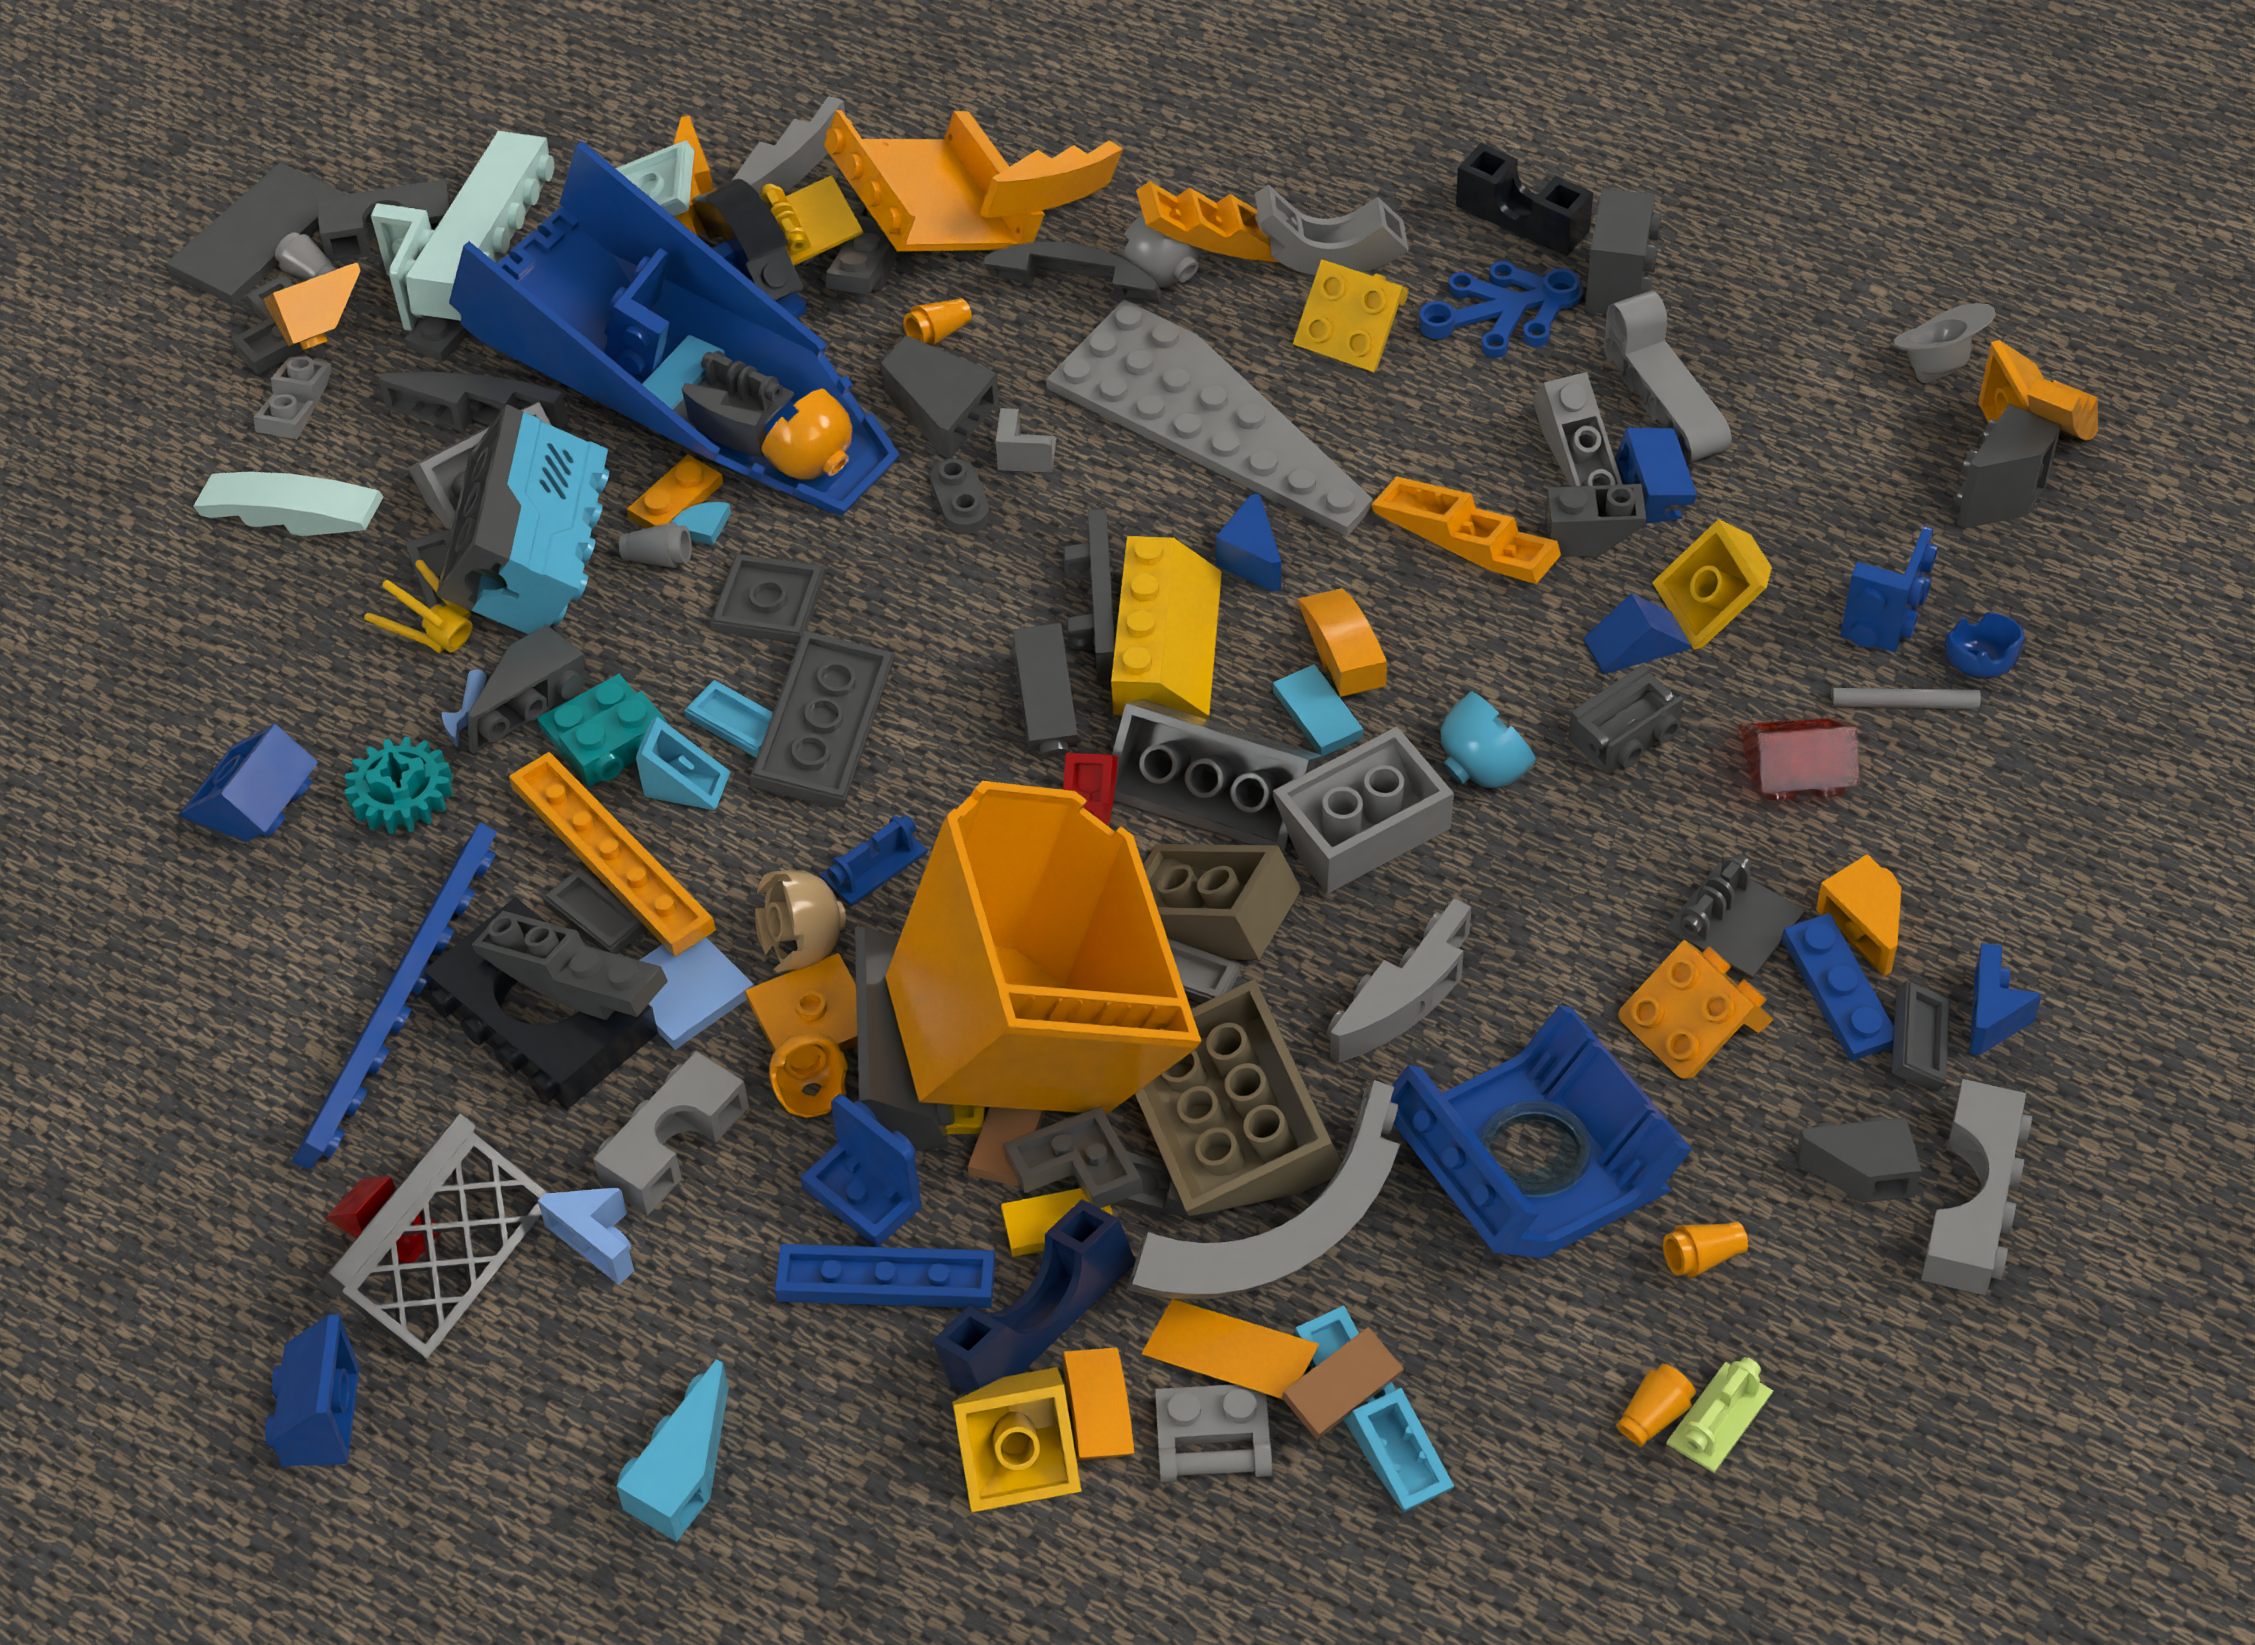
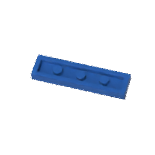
[775,1244,996,1308]

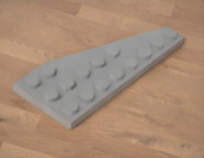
[1046,300,1373,537]

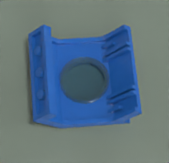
[1390,1005,1692,1259]

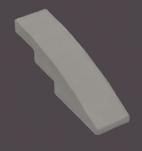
[731,96,845,195]

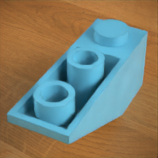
[616,1359,729,1542]

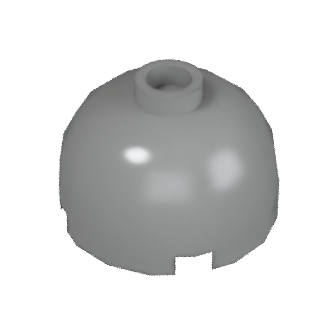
[1115,213,1202,288]

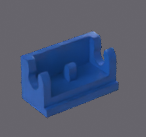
[1615,428,1697,524]

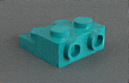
[537,674,667,787]

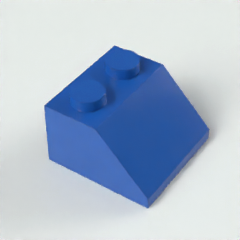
[178,724,318,842]
[265,1314,360,1466]

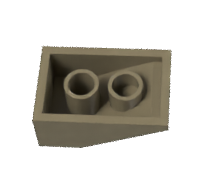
[1143,844,1301,960]

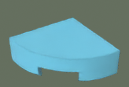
[671,502,731,546]

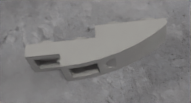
[1327,898,1471,1063]

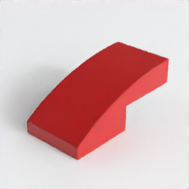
[1063,753,1118,827]

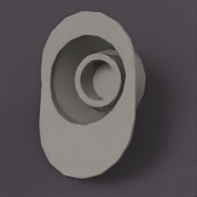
[1894,303,1996,383]

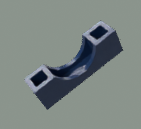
[932,1199,1135,1394]

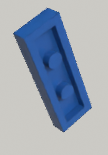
[1781,913,1894,1062]

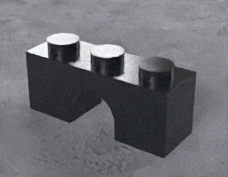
[1456,143,1593,256]

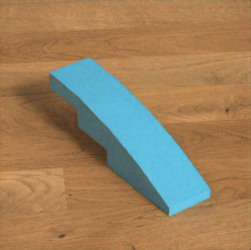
[1293,1306,1454,1513]

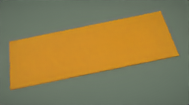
[1141,1299,1320,1399]

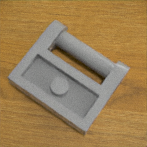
[1155,1384,1272,1482]

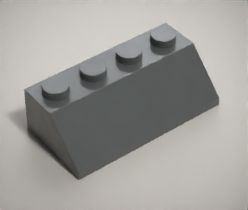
[1112,699,1324,854]
[855,926,955,1151]

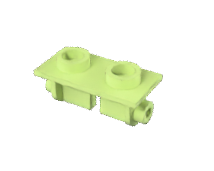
[1666,1357,1773,1473]

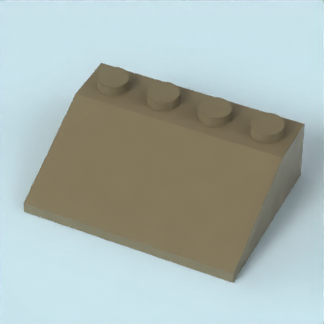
[1135,979,1341,1216]

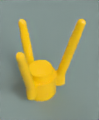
[364,560,473,653]

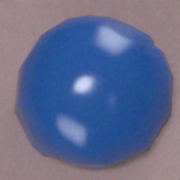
[1944,612,2025,679]

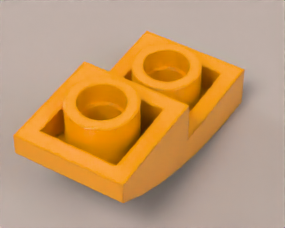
[1062,1347,1134,1461]

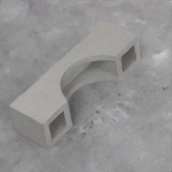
[1921,1079,2032,1296]

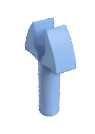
[442,669,487,747]

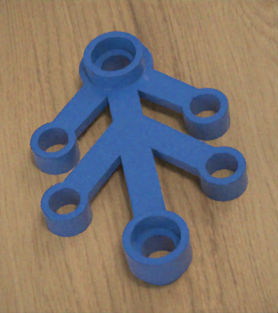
[1419,261,1583,358]

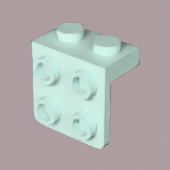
[371,203,434,331]

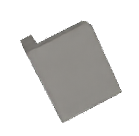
[995,408,1056,473]

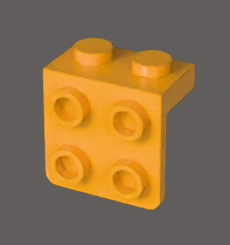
[1618,939,1774,1080]

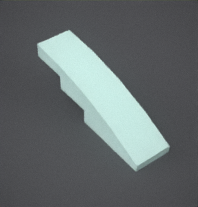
[193,472,383,536]

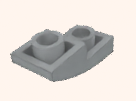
[254,356,332,440]

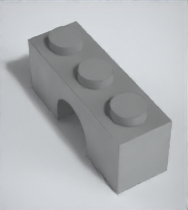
[593,1051,749,1216]

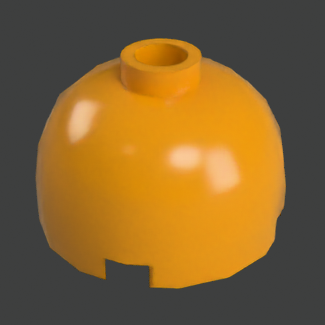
[761,388,852,480]

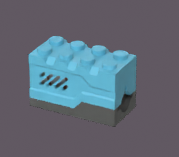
[436,404,609,635]

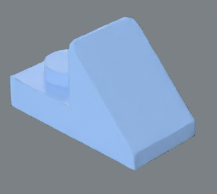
[538,1188,634,1285]

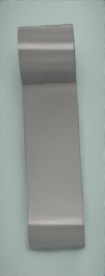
[1604,290,1732,464]

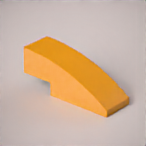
[1298,588,1387,697]

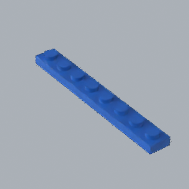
[291,822,497,1169]

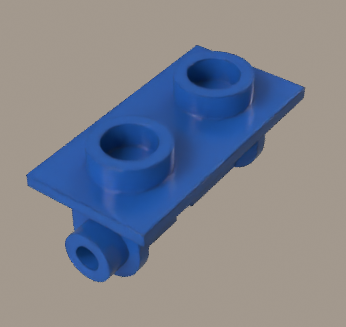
[819,815,928,907]

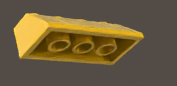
[1111,536,1222,719]

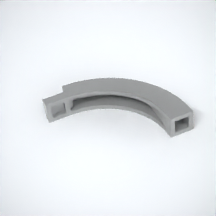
[1126,1080,1400,1300]

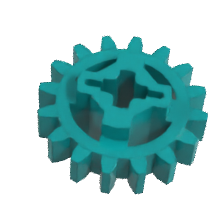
[344,737,453,834]

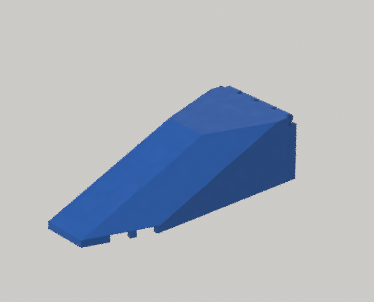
[449,141,900,515]

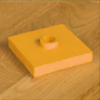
[745,953,858,1052]

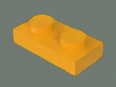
[627,454,724,528]

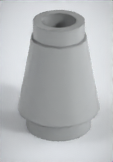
[275,232,337,281]
[619,522,692,568]

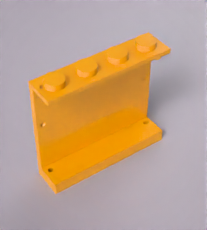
[823,110,1045,252]

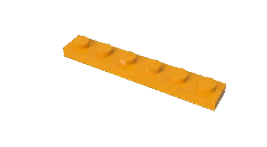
[509,752,716,957]

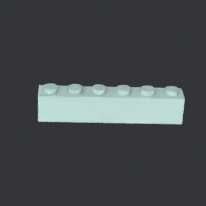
[405,131,554,321]

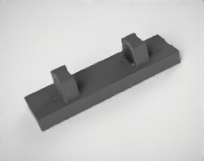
[1064,509,1115,681]

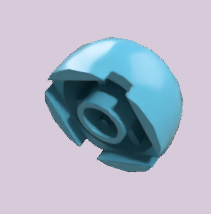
[1440,691,1536,788]

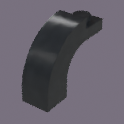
[691,179,804,301]

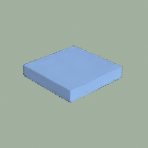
[639,937,754,1050]

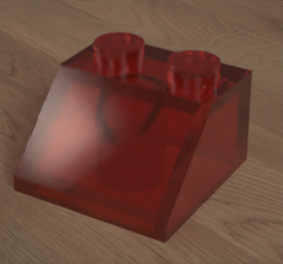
[1739,717,1860,800]

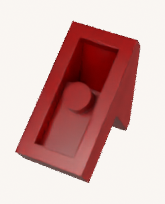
[326,1176,442,1264]

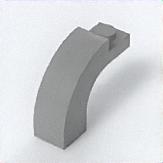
[1255,185,1409,275]

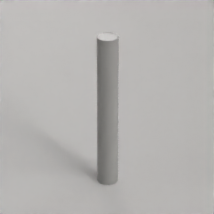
[1831,688,1981,709]

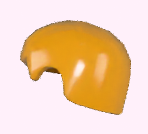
[769,1032,848,1118]

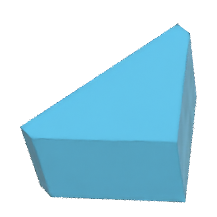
[636,717,731,810]

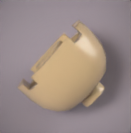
[755,870,846,972]

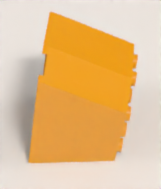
[885,781,1201,1114]

